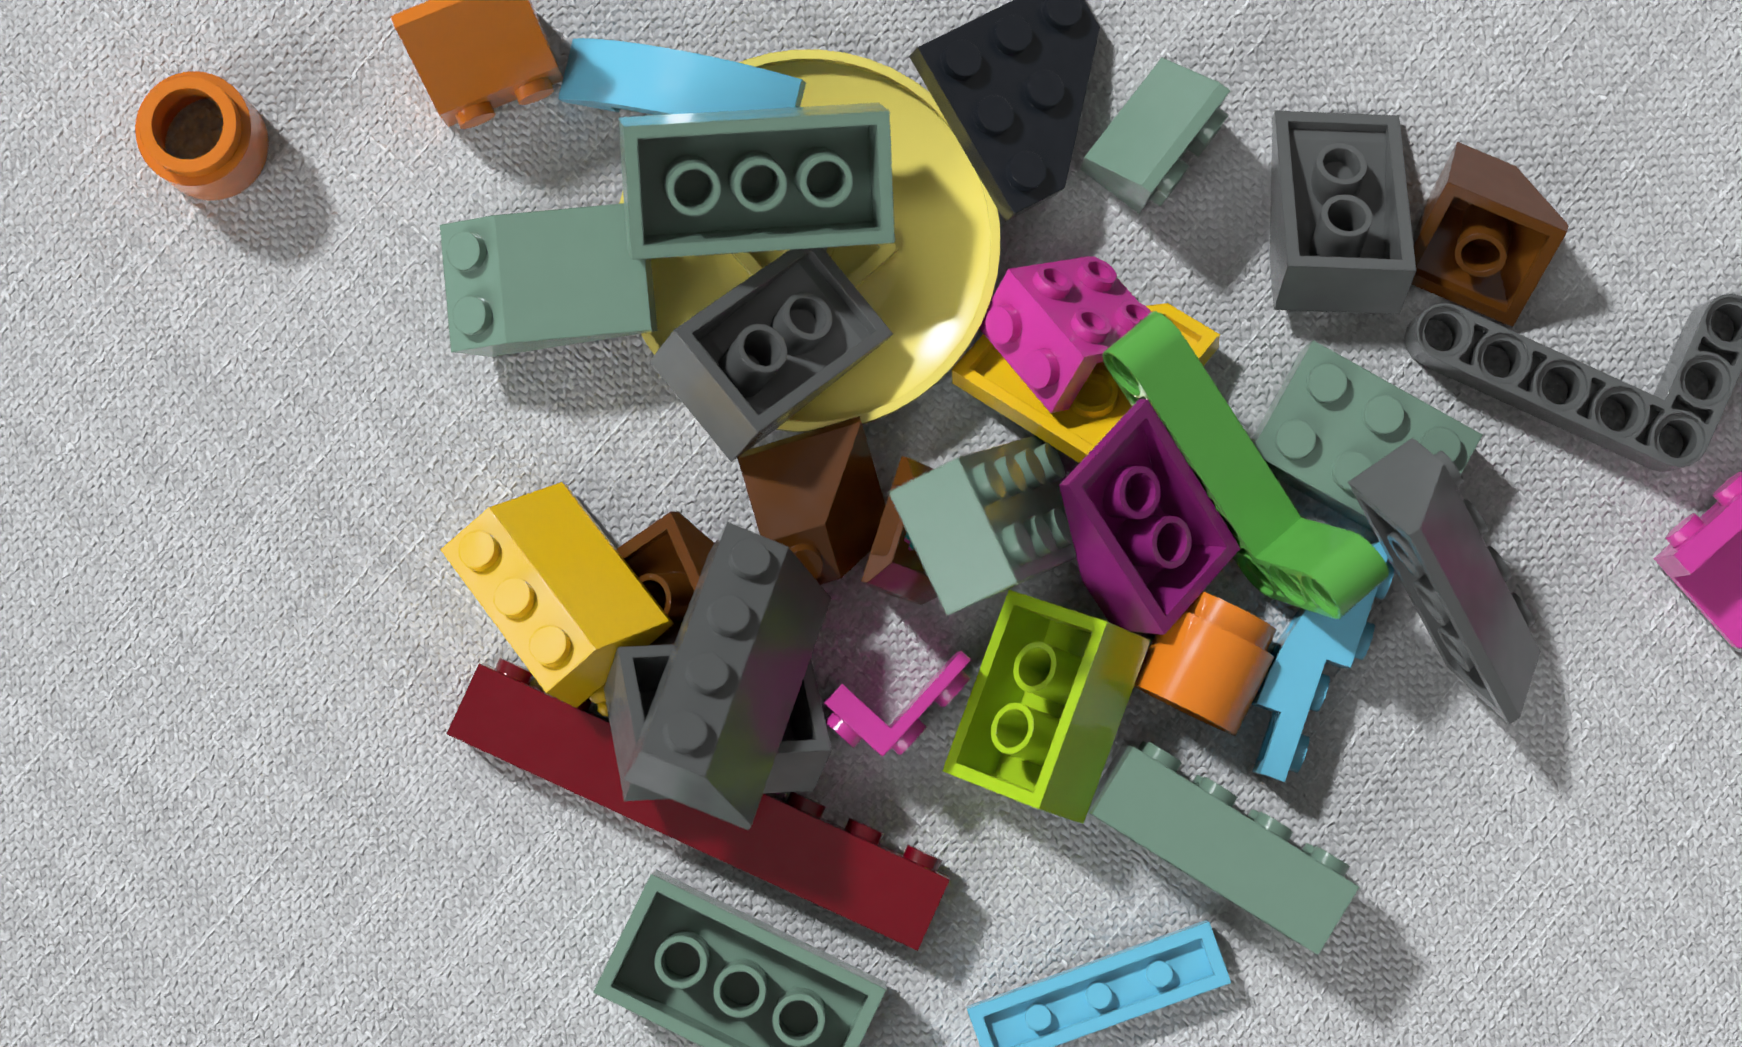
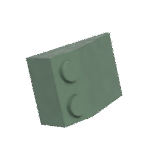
[440,203,658,357]

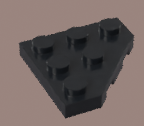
[909,0,1100,222]

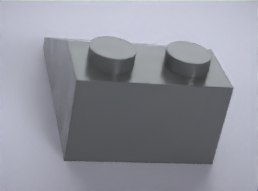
[1269,110,1416,314]
[649,247,893,462]

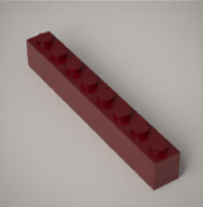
[446,657,950,951]

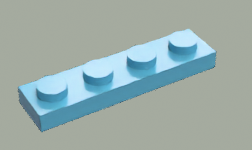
[966,920,1231,1047]

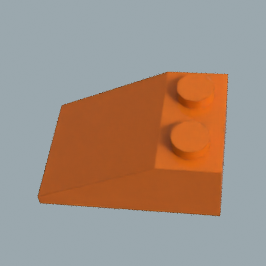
[390,0,563,129]

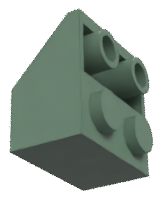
[1080,57,1230,214]

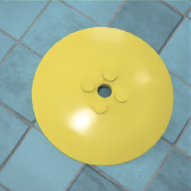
[619,49,1000,432]

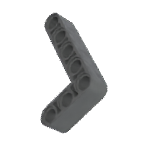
[1404,294,1742,472]

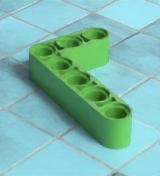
[1102,311,1389,619]

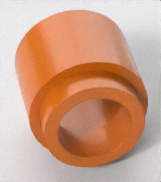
[135,71,269,201]
[1134,591,1277,736]

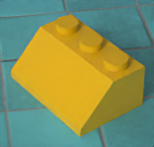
[440,482,674,708]

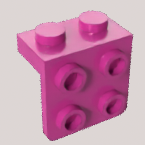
[979,256,1151,413]
[1653,471,1742,649]
[823,650,971,757]

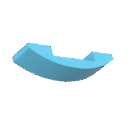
[558,38,806,115]

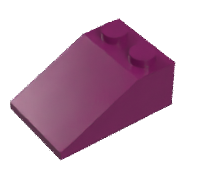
[1059,399,1240,635]

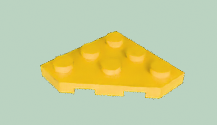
[952,303,1220,463]

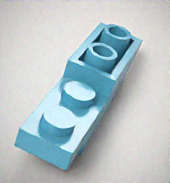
[1251,542,1395,782]

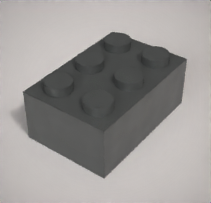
[604,645,832,801]

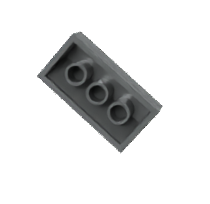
[1348,438,1541,725]
[623,521,831,830]

